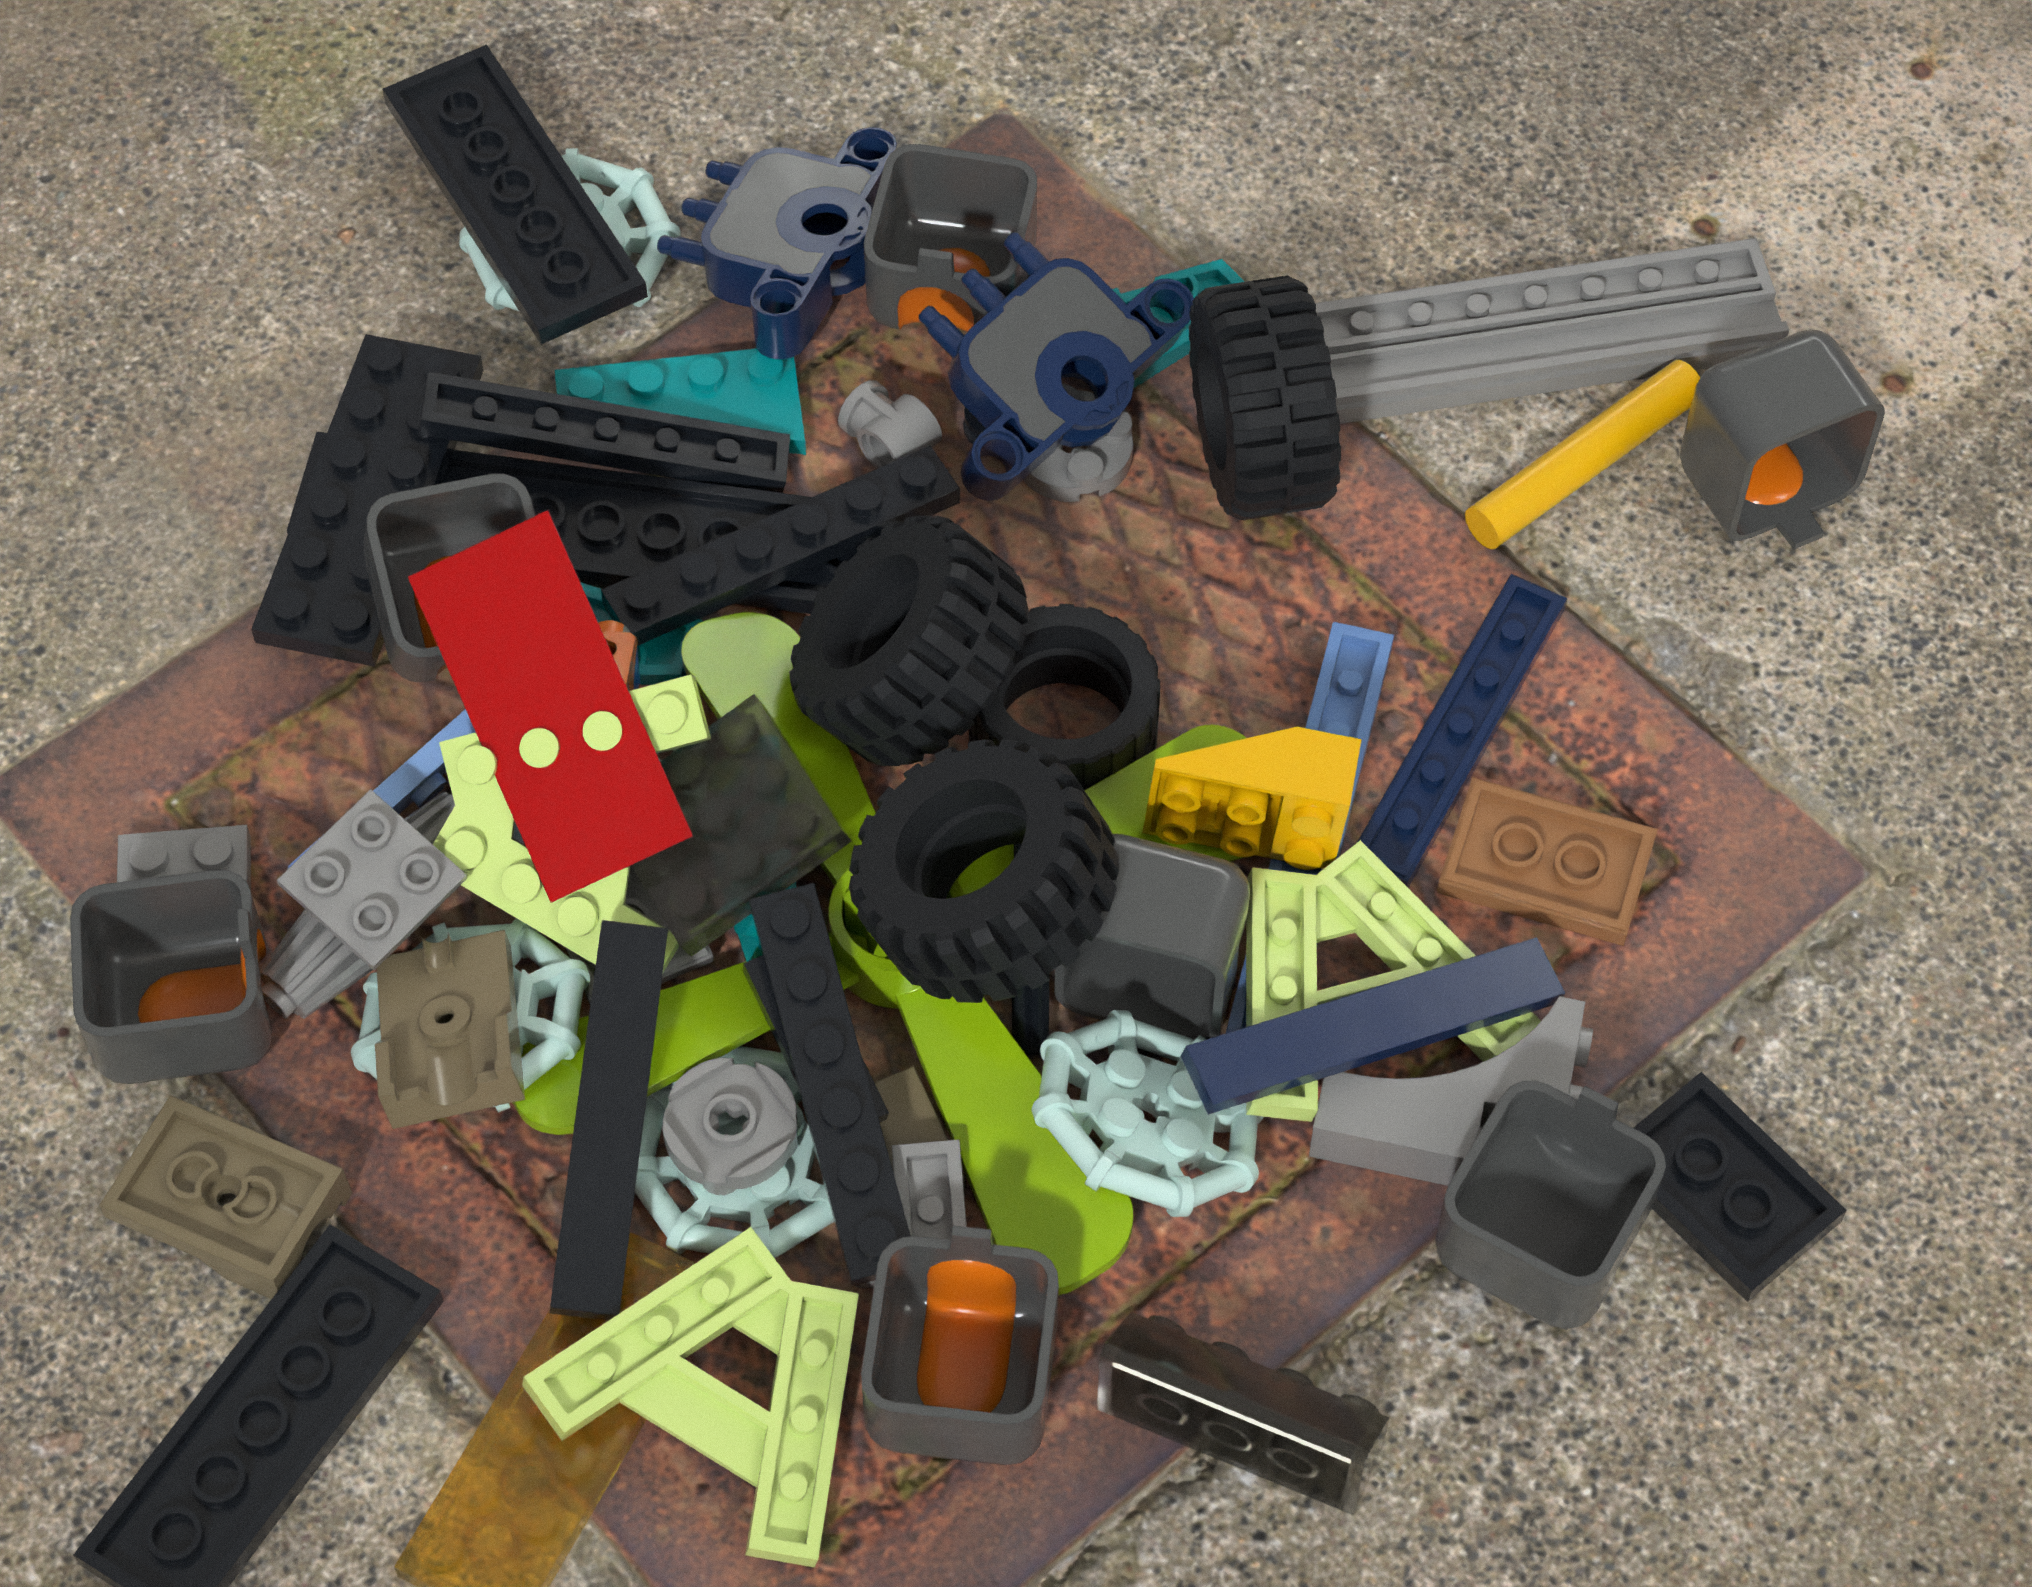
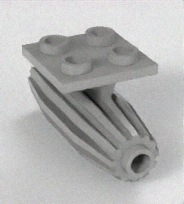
[259,789,467,1019]

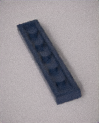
[1357,574,1567,888]
[1181,937,1565,1115]

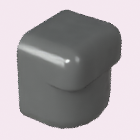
[1054,834,1250,1056]
[1435,1080,1666,1330]

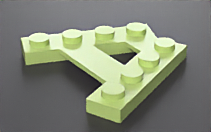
[433,675,711,975]
[1246,840,1541,1122]
[522,1227,859,1567]

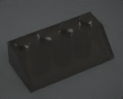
[1097,1312,1390,1516]

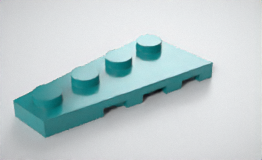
[555,348,806,455]

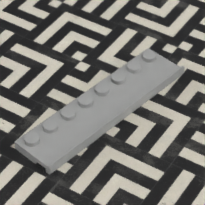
[1315,238,1789,424]

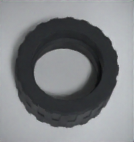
[969,604,1160,790]

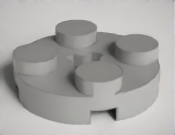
[1023,384,1133,502]
[662,1058,798,1195]

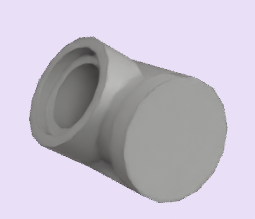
[838,380,942,469]

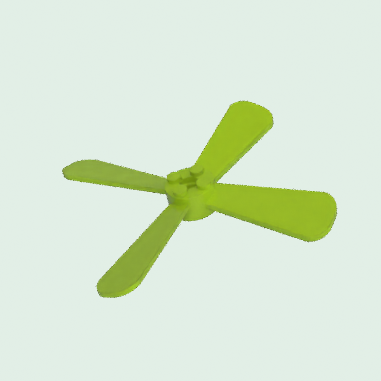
[512,612,1246,1295]

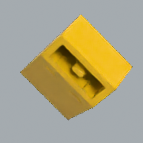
[1142,727,1362,870]

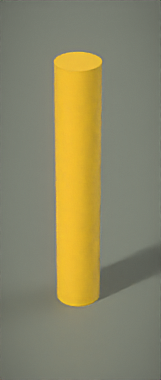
[1465,360,1700,549]

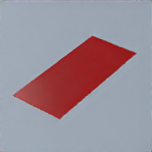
[408,510,693,903]

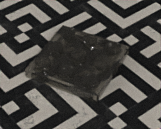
[631,694,852,957]

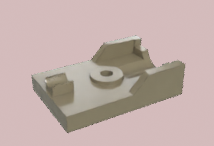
[375,930,525,1129]
[99,1095,353,1299]

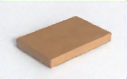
[1437,777,1658,946]

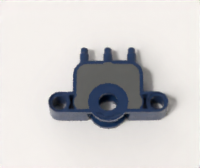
[657,127,897,360]
[919,232,1194,501]

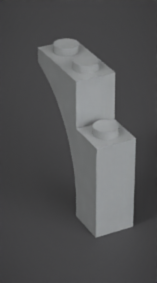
[1309,996,1594,1186]

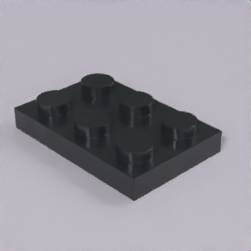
[1634,1072,1847,1302]

